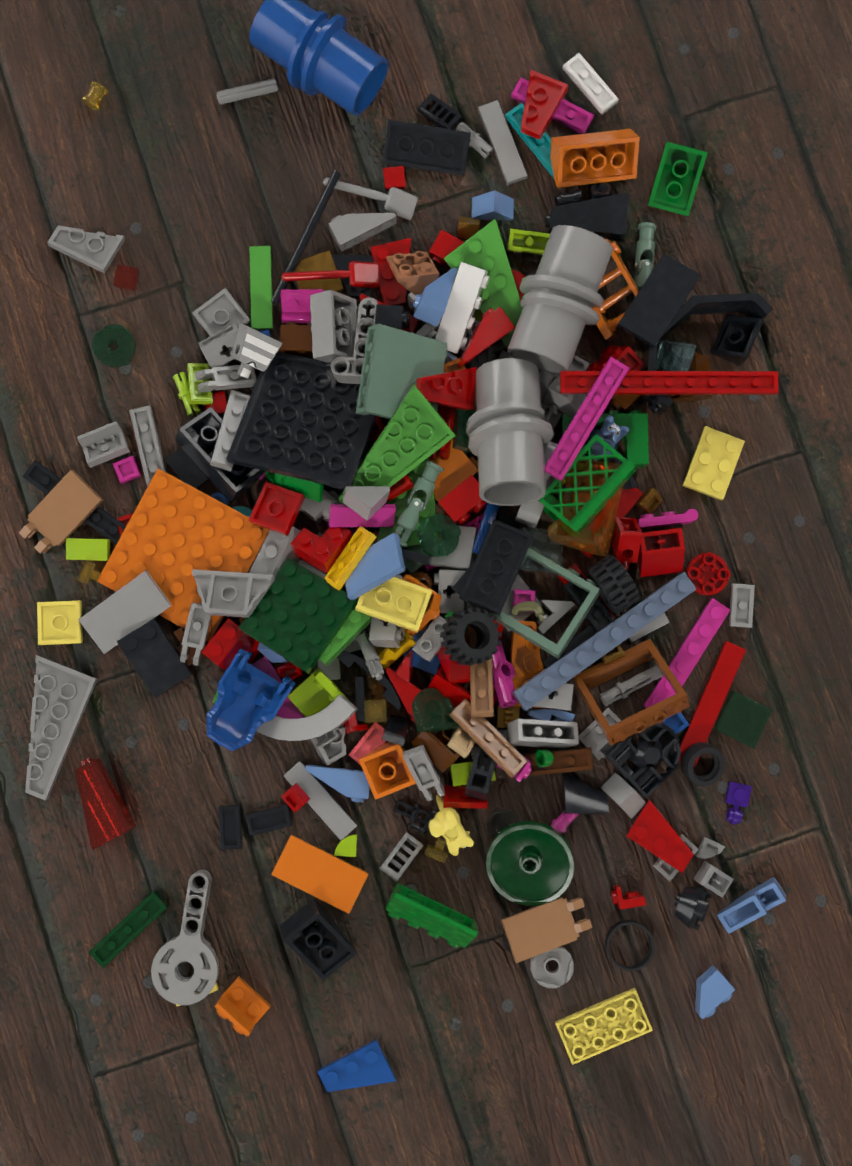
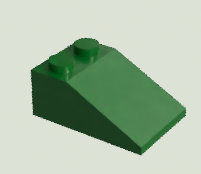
[648,141,708,216]

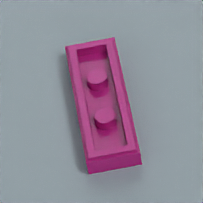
[328,504,396,527]

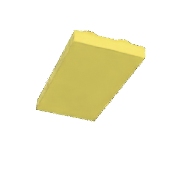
[555,988,653,1065]

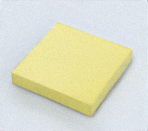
[37,600,83,645]

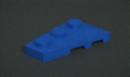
[318,1039,396,1092]

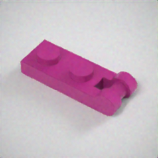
[637,509,698,529]

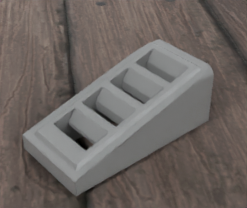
[380,832,424,882]

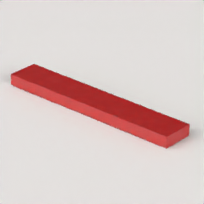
[679,641,746,767]

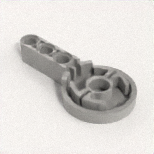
[151,870,219,1005]

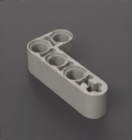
[331,297,378,384]
[515,442,557,528]

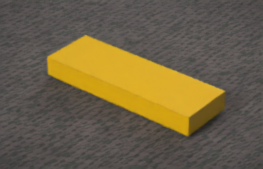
[324,526,377,591]

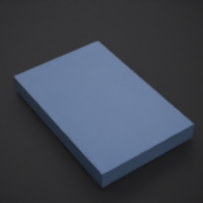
[345,533,405,600]

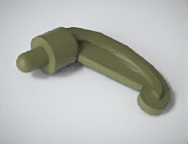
[512,601,544,621]

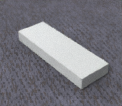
[562,53,619,115]

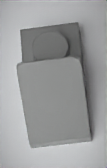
[537,600,575,635]

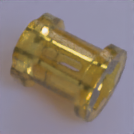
[82,81,108,111]

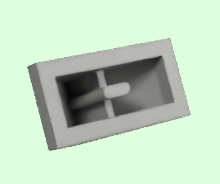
[343,486,390,521]
[600,773,647,819]
[694,861,734,898]

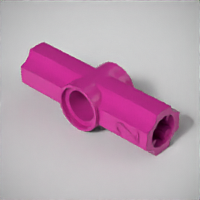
[492,642,518,708]

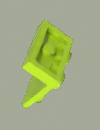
[288,667,349,717]

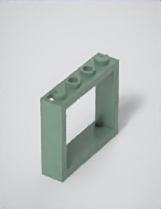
[487,546,600,659]

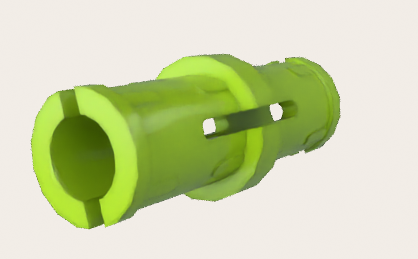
[173,372,201,416]

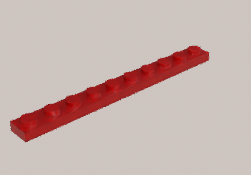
[559,371,779,395]

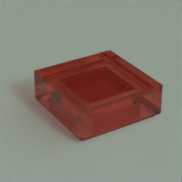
[113,265,139,291]

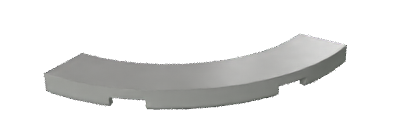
[257,695,358,741]

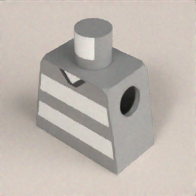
[232,323,282,379]

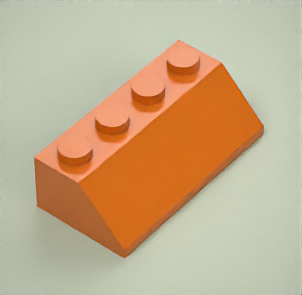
[550,129,640,188]

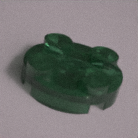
[92,324,136,368]
[417,513,461,558]

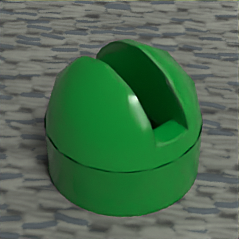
[535,750,554,768]

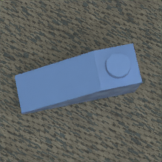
[412,268,458,327]
[306,764,370,802]

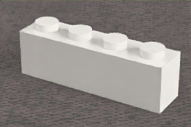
[435,262,490,354]

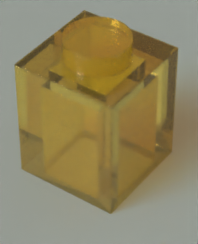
[364,699,388,723]

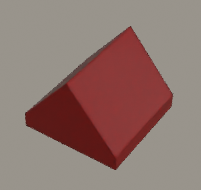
[276,662,304,681]

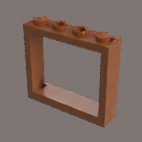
[573,639,690,746]

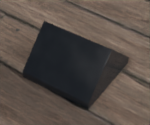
[710,315,764,366]

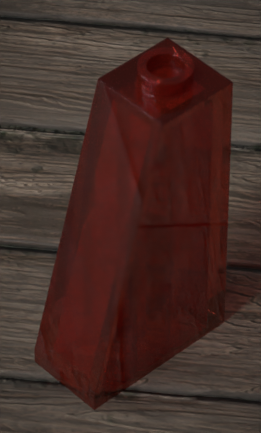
[75,757,136,850]

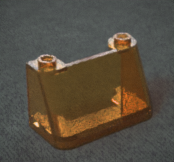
[548,460,623,557]

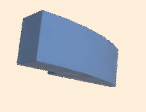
[717,877,786,934]

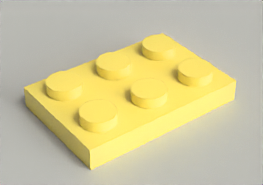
[682,426,745,501]
[355,577,432,633]

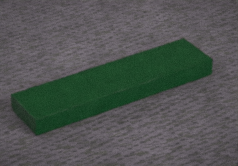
[88,891,169,968]

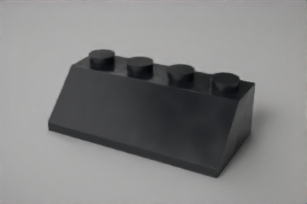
[175,407,266,503]

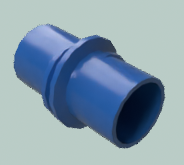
[249,0,389,116]

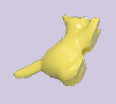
[429,794,474,856]

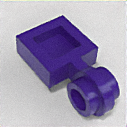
[724,781,752,825]

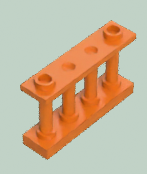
[591,239,640,341]

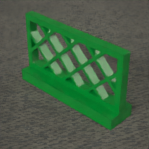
[538,434,636,535]

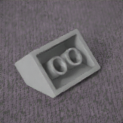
[310,290,357,362]
[249,526,300,577]

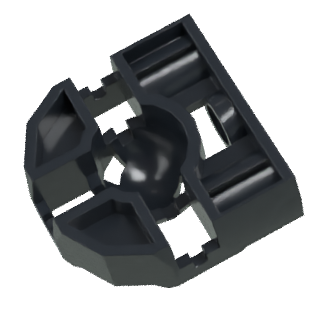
[600,722,681,798]

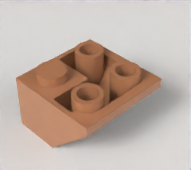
[387,251,439,296]

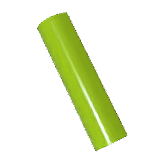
[507,229,550,255]

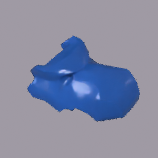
[206,649,295,751]

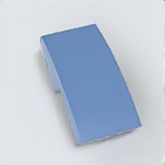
[527,709,575,722]

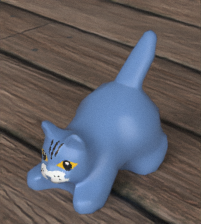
[582,415,629,472]

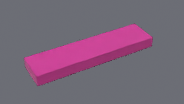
[511,77,594,134]

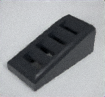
[417,94,462,130]

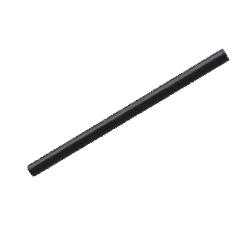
[271,170,341,305]

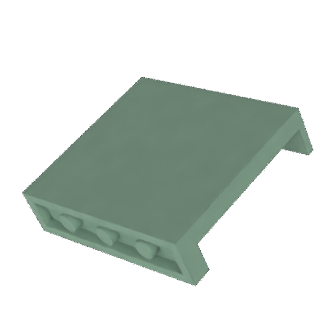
[356,324,447,419]

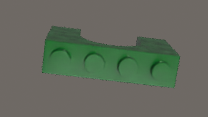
[560,410,649,468]

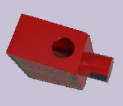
[612,517,642,571]

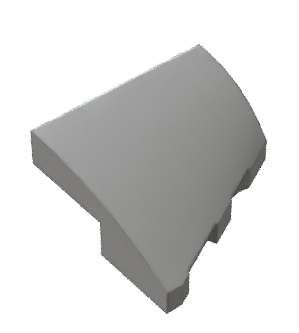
[310,724,346,766]

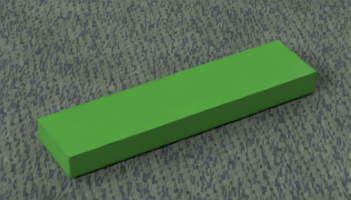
[249,246,273,331]

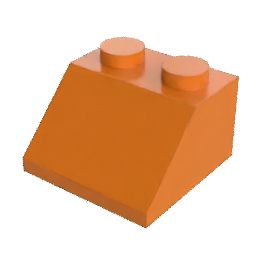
[359,742,416,800]

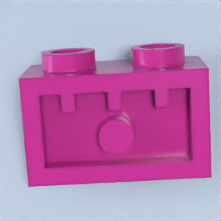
[280,289,324,323]

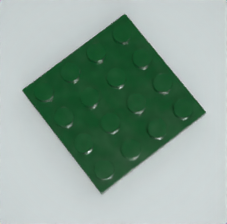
[239,557,358,674]

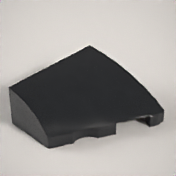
[561,773,609,815]

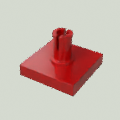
[248,482,305,536]

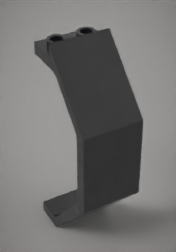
[640,293,774,416]

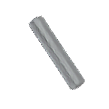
[217,79,278,104]

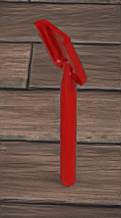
[281,261,379,288]

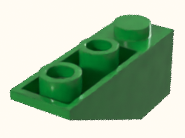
[265,471,324,502]

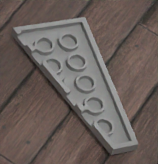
[25,655,98,800]

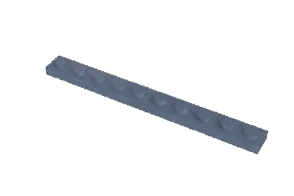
[512,572,696,711]

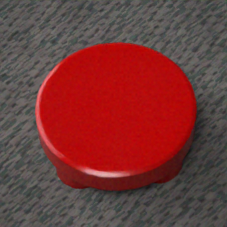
[685,552,731,596]

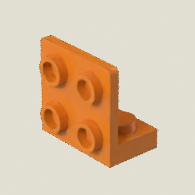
[215,976,271,1037]

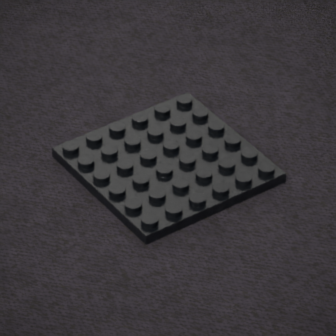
[226,352,377,489]

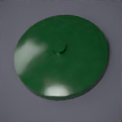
[486,821,574,906]

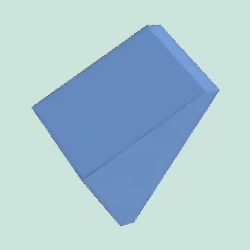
[472,190,514,221]

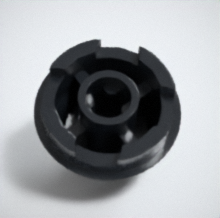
[674,886,713,931]

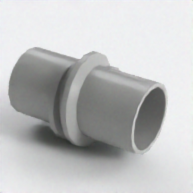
[507,225,613,374]
[466,358,554,506]

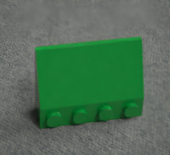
[385,882,478,948]

